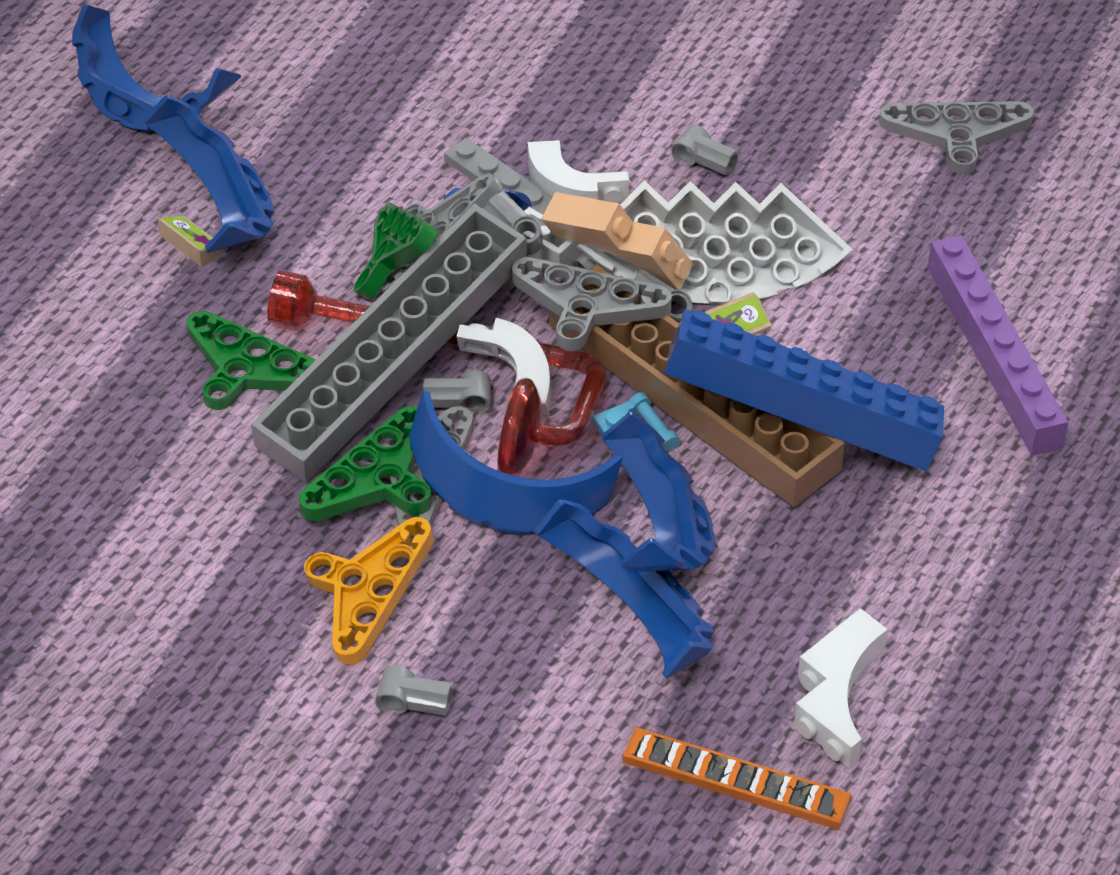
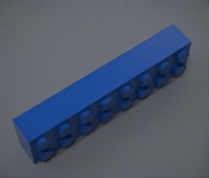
[664,309,944,472]

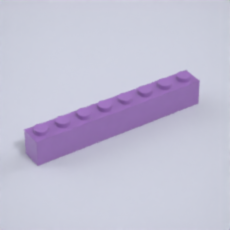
[928,235,1068,456]

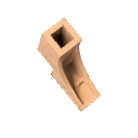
[541,192,693,290]

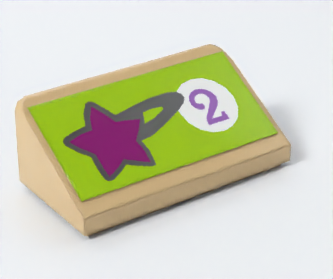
[158,216,226,267]
[705,292,772,335]

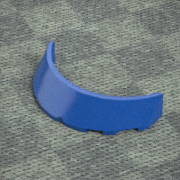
[72,4,241,131]
[144,95,274,253]
[409,389,623,535]
[602,411,715,572]
[534,499,714,679]

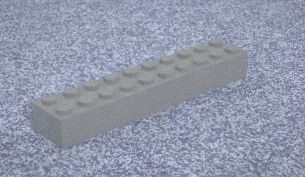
[251,203,527,484]

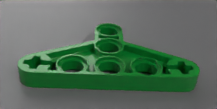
[353,203,438,300]
[186,311,316,410]
[298,406,432,521]

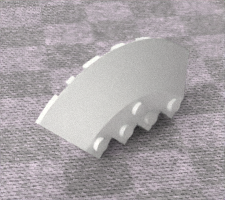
[577,180,853,305]

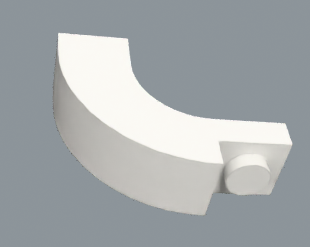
[528,140,629,203]
[457,318,552,416]

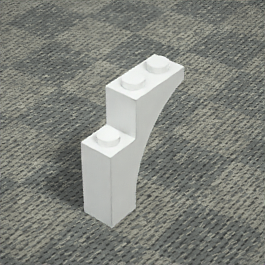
[794,608,888,768]

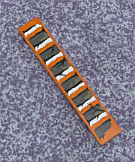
[623,727,852,830]

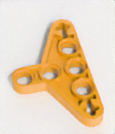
[304,517,434,665]

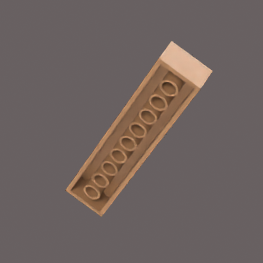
[549,265,845,508]

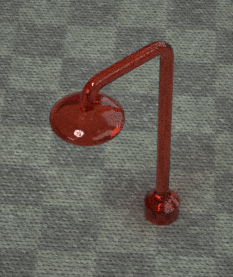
[267,270,606,476]

